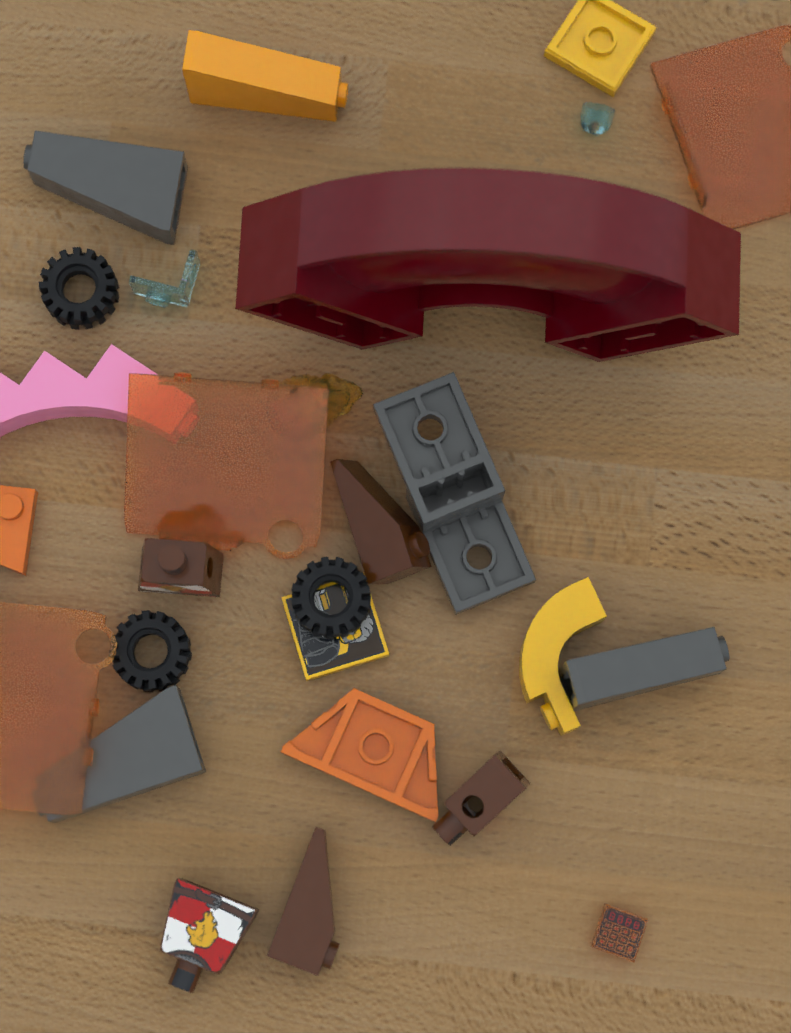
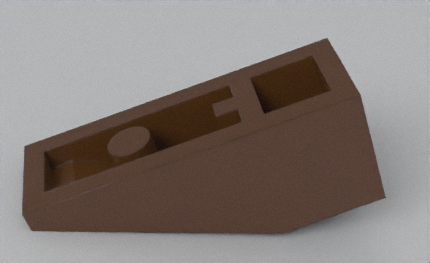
[330,459,432,584]
[267,827,340,976]

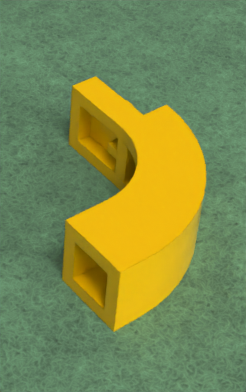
[519,577,607,736]

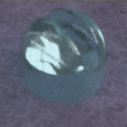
[580,102,615,136]

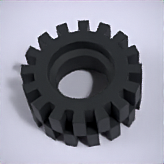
[39,247,119,330]
[291,557,371,640]
[109,610,192,692]

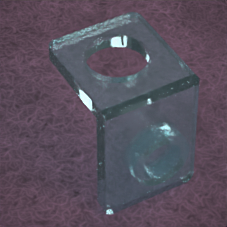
[129,249,200,308]

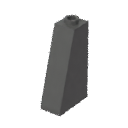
[23,131,188,245]
[558,627,730,711]
[33,685,206,823]

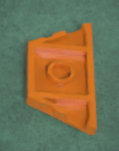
[281,688,439,823]

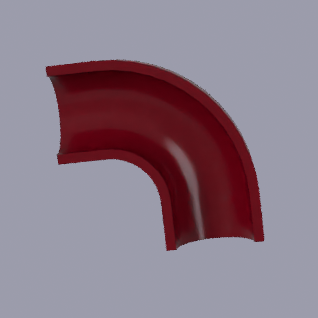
[235,168,741,362]

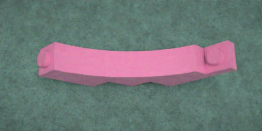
[0,344,200,444]

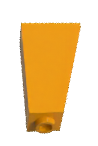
[182,30,348,122]

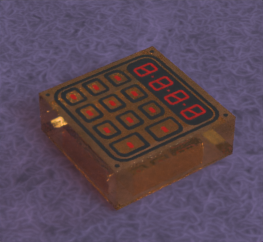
[590,904,648,962]

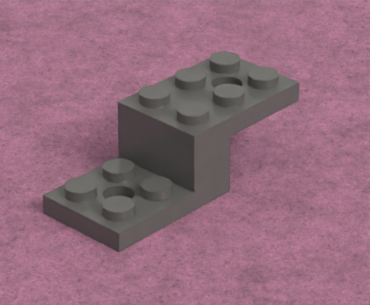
[373,372,536,615]

